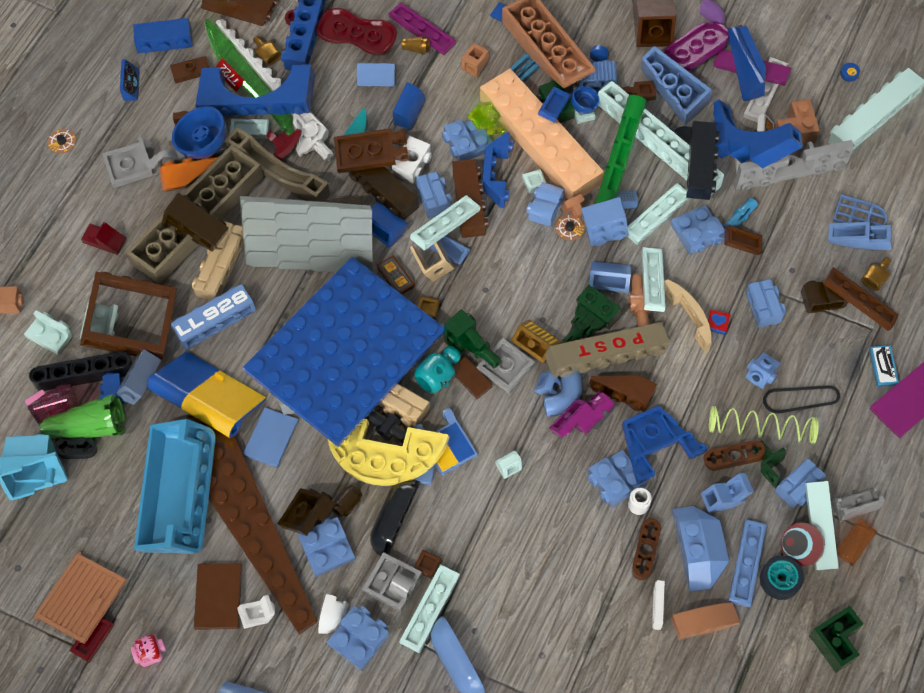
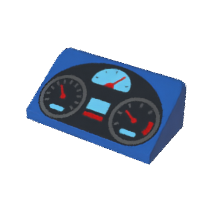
[120,59,139,101]

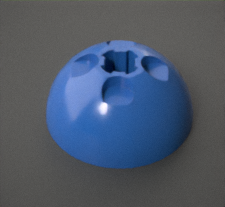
[172,106,227,159]

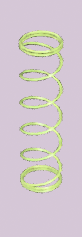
[709,406,819,444]

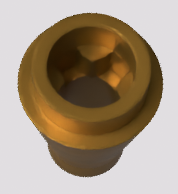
[402,36,430,55]

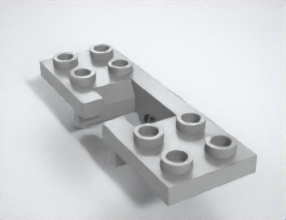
[102,127,224,188]
[733,140,854,191]

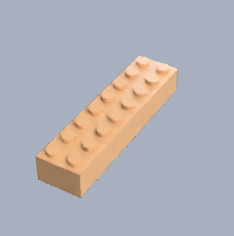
[480,69,604,200]

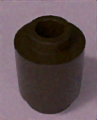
[332,485,363,517]

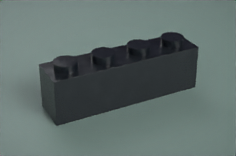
[686,121,719,200]

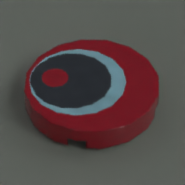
[781,523,825,566]

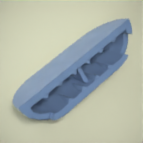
[431,616,485,693]

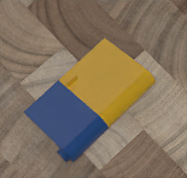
[147,351,266,438]

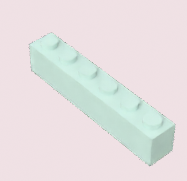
[828,68,924,150]

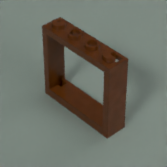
[80,272,177,361]

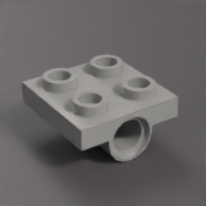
[362,552,422,612]

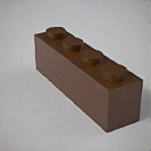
[452,159,488,238]

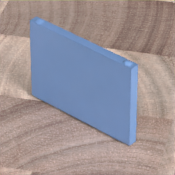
[243,407,299,468]

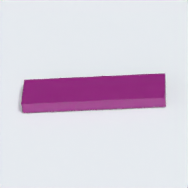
[389,2,456,55]
[714,50,792,86]

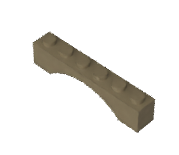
[225,127,330,201]

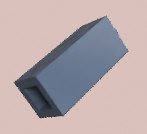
[116,349,161,405]

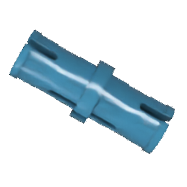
[724,197,758,228]

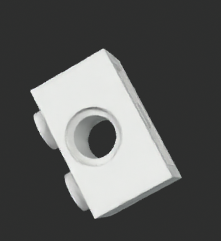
[392,136,432,184]

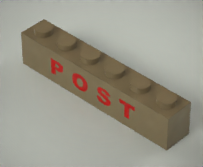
[545,322,670,378]

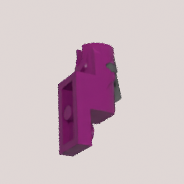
[549,391,615,438]

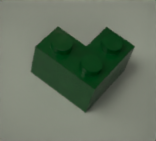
[809,606,863,673]

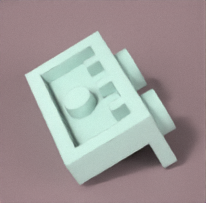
[80,302,119,339]
[24,310,73,355]

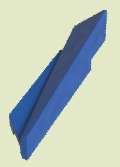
[728,25,766,101]

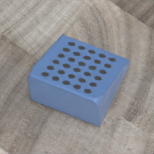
[617,190,638,209]

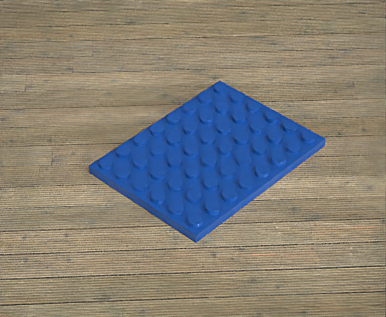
[243,257,444,447]

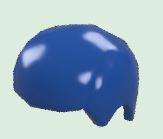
[571,85,599,114]

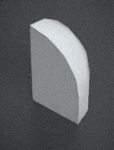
[318,594,349,634]

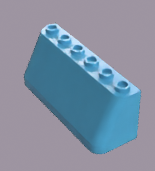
[134,419,215,554]

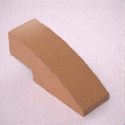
[671,602,740,641]

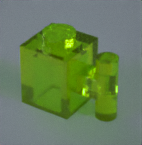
[467,102,504,136]

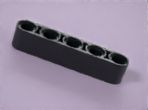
[29,352,132,391]

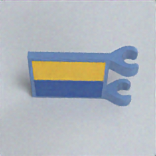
[414,408,478,476]

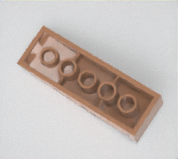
[502,0,596,88]

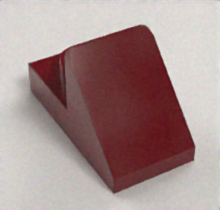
[81,222,126,255]

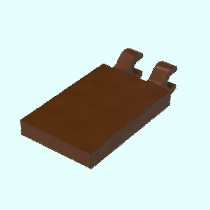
[334,128,409,174]

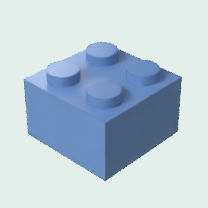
[581,197,629,246]

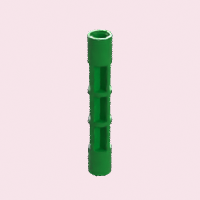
[594,95,647,204]

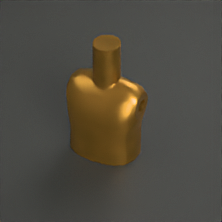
[253,36,282,66]
[861,257,891,291]

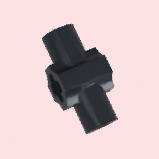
[368,410,407,443]

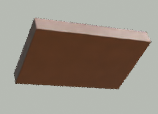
[194,563,242,630]

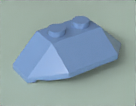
[672,506,729,592]

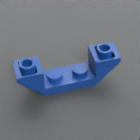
[483,132,513,208]

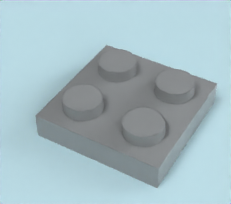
[477,338,535,394]

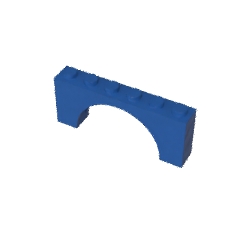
[195,64,315,117]

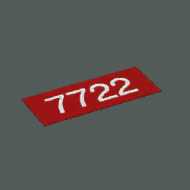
[215,58,245,92]

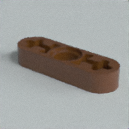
[703,440,766,471]
[632,518,661,580]

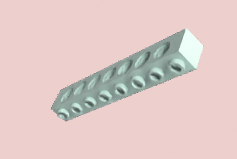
[598,81,724,195]

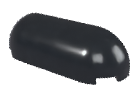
[370,480,420,556]

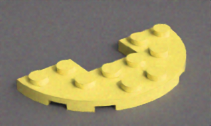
[328,419,449,486]

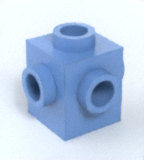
[745,352,781,389]

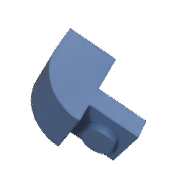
[700,473,754,513]

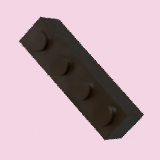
[349,167,419,220]

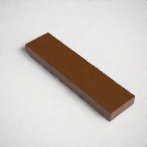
[823,267,898,331]

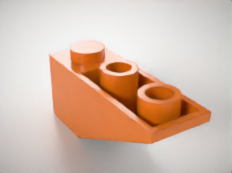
[158,156,218,192]

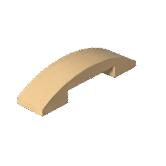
[664,279,712,353]

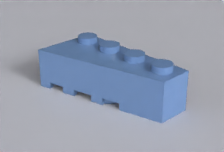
[641,46,711,126]

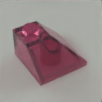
[28,384,78,426]

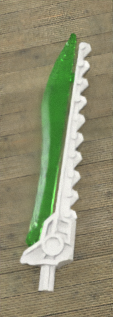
[205,19,334,161]

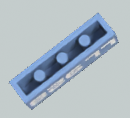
[171,284,256,350]

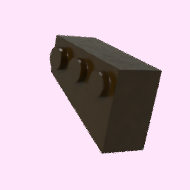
[161,192,229,252]

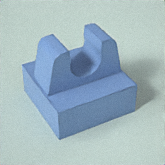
[534,370,561,396]

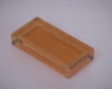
[836,519,877,566]

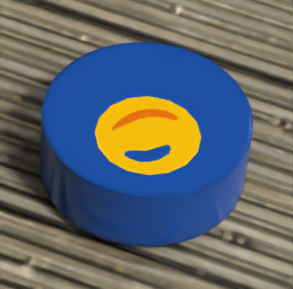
[840,63,860,82]

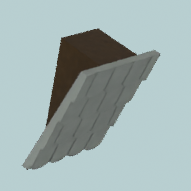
[240,195,373,272]

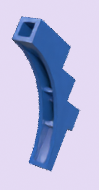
[713,99,803,168]

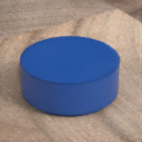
[590,45,609,62]

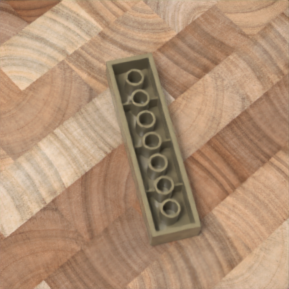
[125,145,264,285]

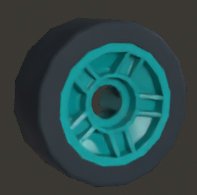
[760,556,804,600]

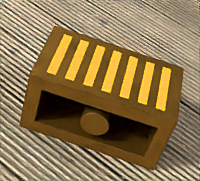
[511,319,562,363]

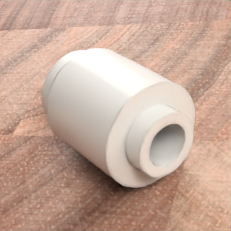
[628,488,652,515]

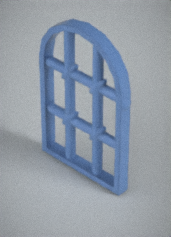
[833,194,887,225]

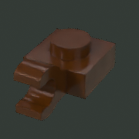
[623,80,656,101]

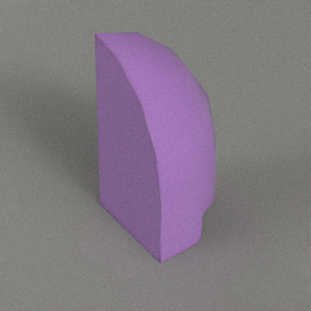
[699,0,726,25]

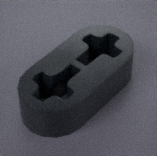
[55,437,98,459]

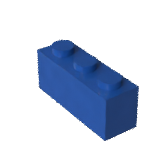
[133,18,193,53]

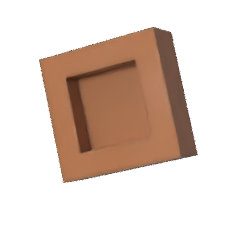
[561,194,585,219]

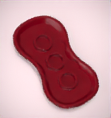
[316,8,397,55]

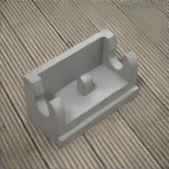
[831,486,885,522]

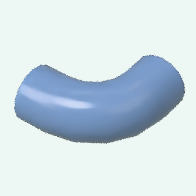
[543,372,583,417]

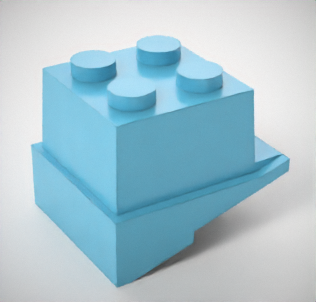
[0,434,68,500]

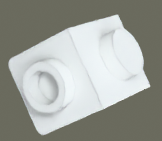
[237,595,275,629]

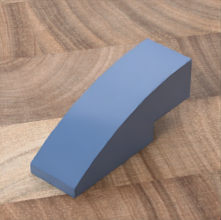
[828,222,892,250]

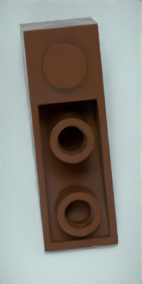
[589,375,657,412]

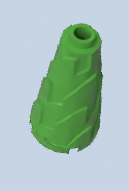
[40,394,126,439]

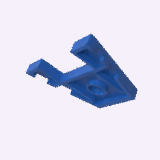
[622,406,708,484]

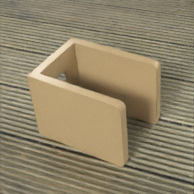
[410,241,455,282]

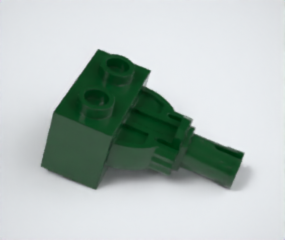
[562,285,622,343]
[444,309,502,369]

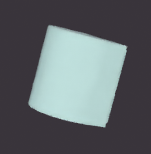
[495,451,522,479]

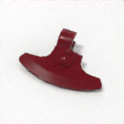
[266,129,302,160]

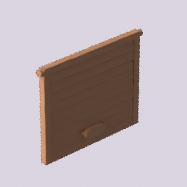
[33,552,127,644]

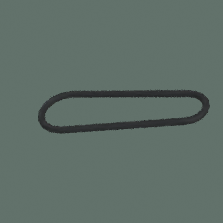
[763,386,840,414]

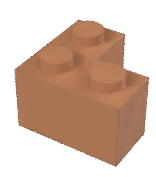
[775,99,820,145]

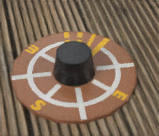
[48,129,76,153]
[555,215,584,241]

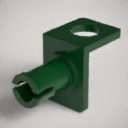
[753,440,786,489]

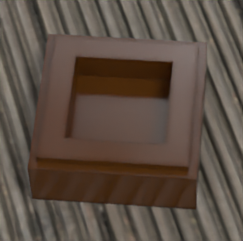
[414,550,442,579]

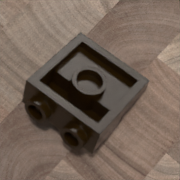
[277,488,335,536]

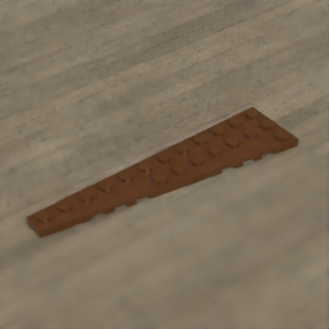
[185,415,317,635]

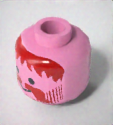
[131,634,166,667]

